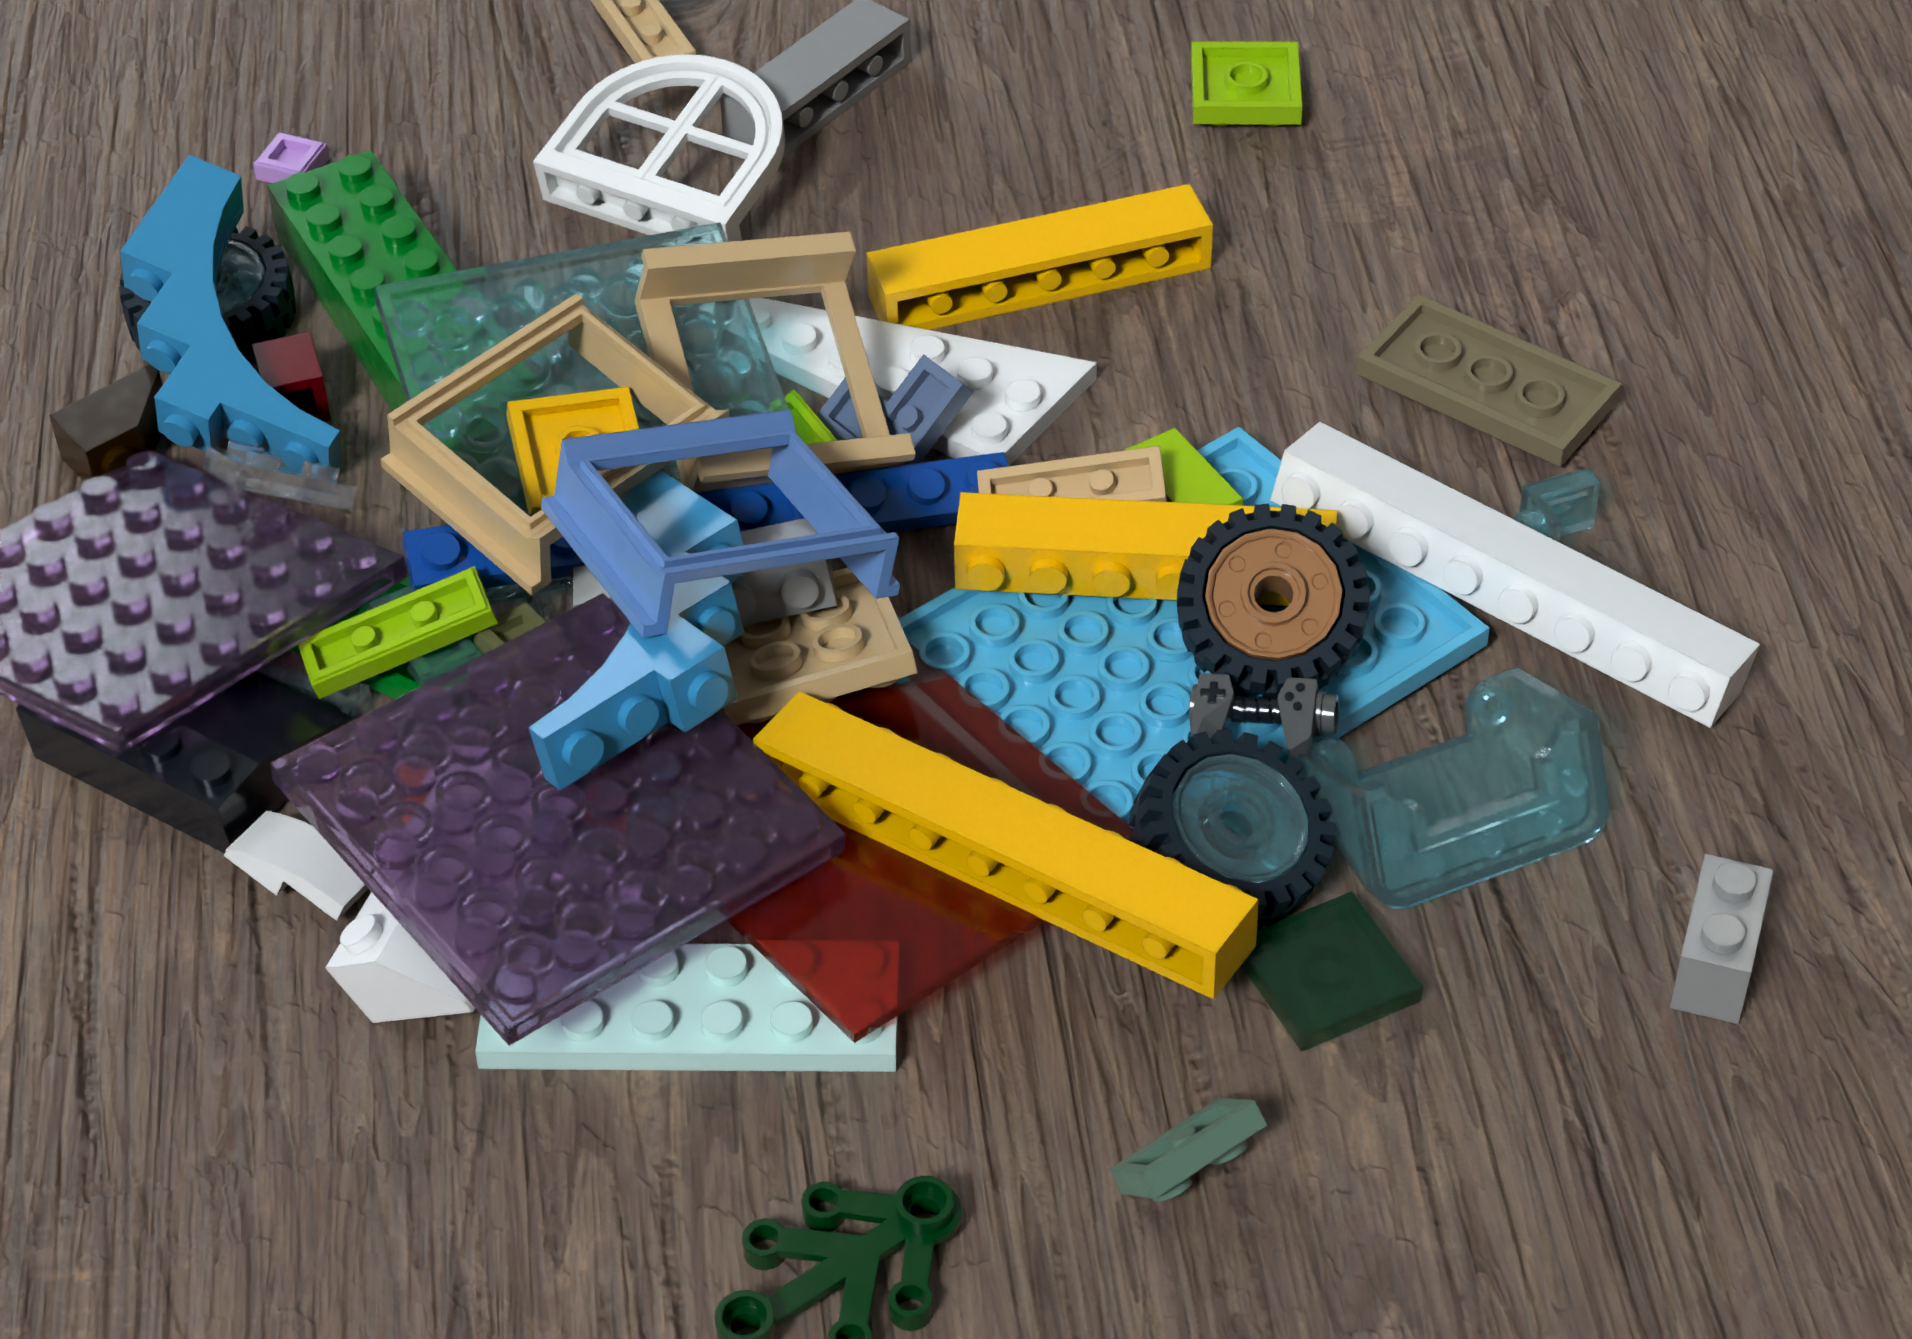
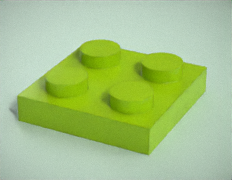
[1191,41,1302,126]

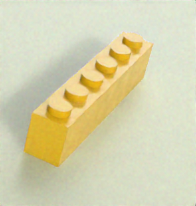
[866,184,1213,330]
[954,492,1337,606]

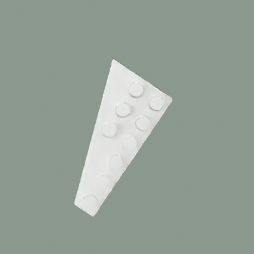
[714,298,1097,466]

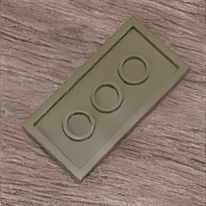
[1356,294,1622,467]

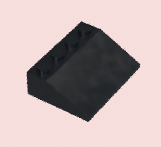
[16,623,355,853]

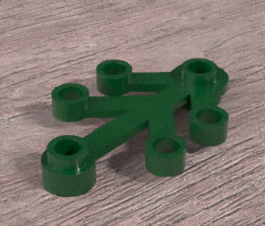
[715,1176,962,1339]

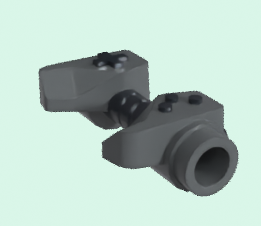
[1189,673,1339,756]

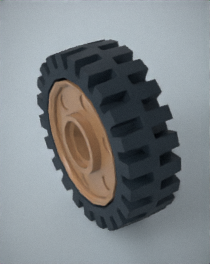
[1177,503,1370,699]

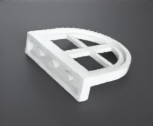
[533,54,785,246]

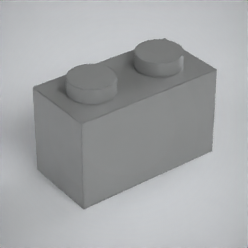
[1670,854,1774,1025]

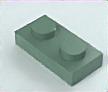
[1109,1097,1267,1202]

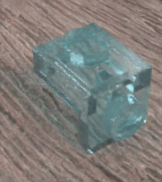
[1514,467,1601,542]

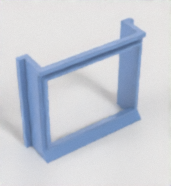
[541,409,900,638]

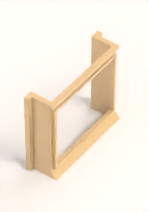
[634,231,916,493]
[381,293,729,596]

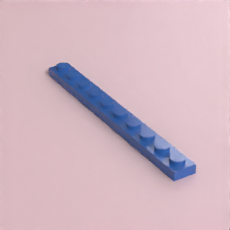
[402,452,1008,592]

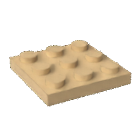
[723,567,918,727]

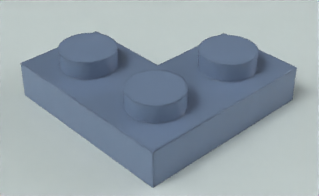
[817,354,973,465]

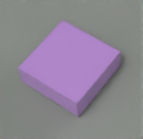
[253,132,330,183]

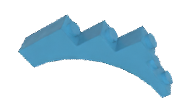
[120,155,341,482]
[528,470,747,791]

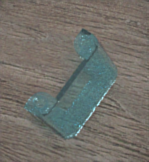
[1287,667,1609,910]

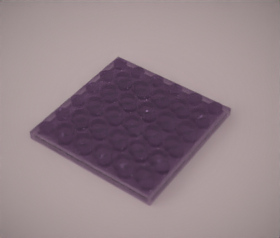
[0,450,407,753]
[271,593,846,1046]

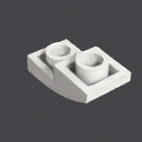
[224,810,382,921]

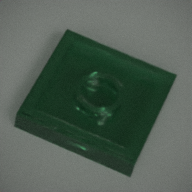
[1241,891,1423,1052]

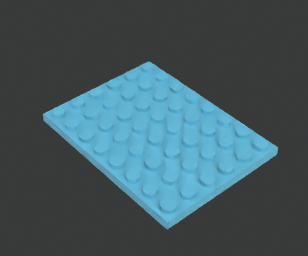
[885,427,1490,840]

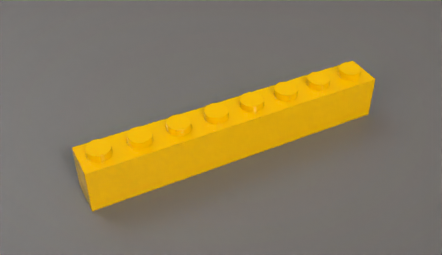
[753,691,1258,1000]

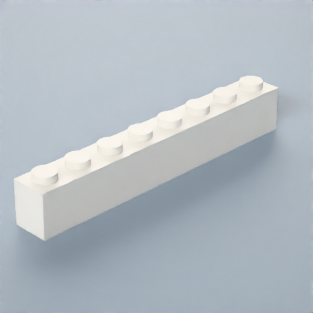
[1270,422,1760,728]

